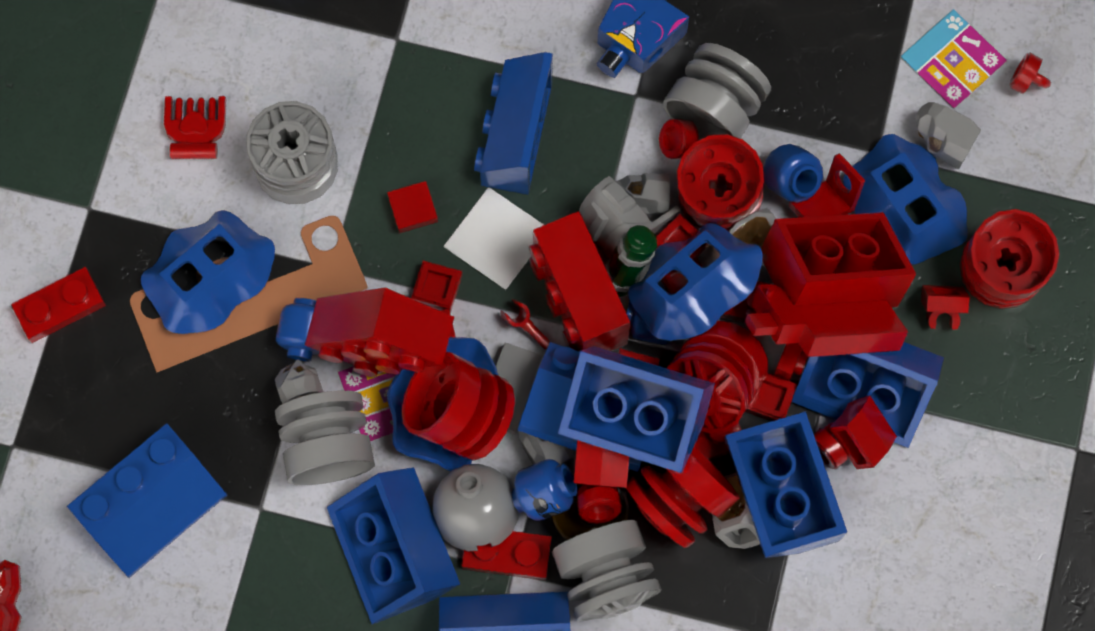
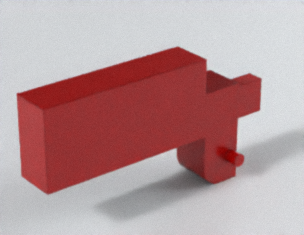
[745,284,908,357]

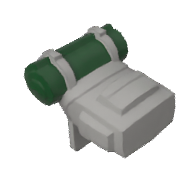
[579,176,681,297]

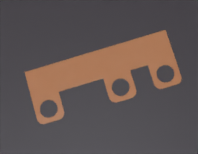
[130,216,368,372]

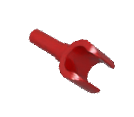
[500,299,551,350]

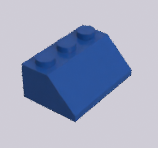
[474,52,553,195]
[517,342,642,472]
[791,342,944,448]
[558,346,715,473]
[724,411,847,558]
[67,423,228,578]
[327,467,460,624]
[439,591,571,631]

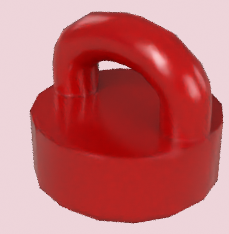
[1009,52,1051,94]
[659,119,699,160]
[813,422,848,470]
[577,484,622,524]

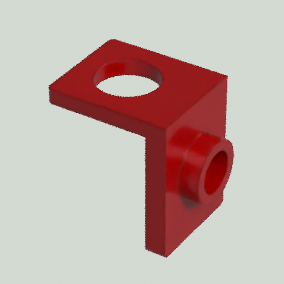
[788,153,865,217]

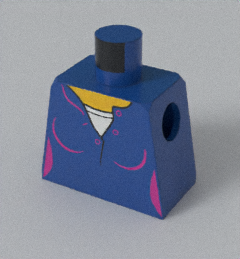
[596,0,689,78]

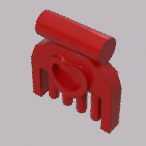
[164,96,227,159]

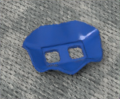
[843,134,968,265]
[141,210,275,334]
[628,223,763,341]
[387,337,498,472]

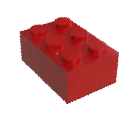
[529,211,630,352]
[761,212,916,307]
[305,287,454,377]

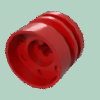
[677,134,764,231]
[960,209,1060,309]
[667,321,768,433]
[402,351,515,460]
[626,446,740,548]

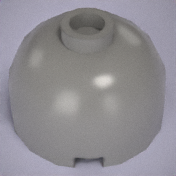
[433,464,518,551]

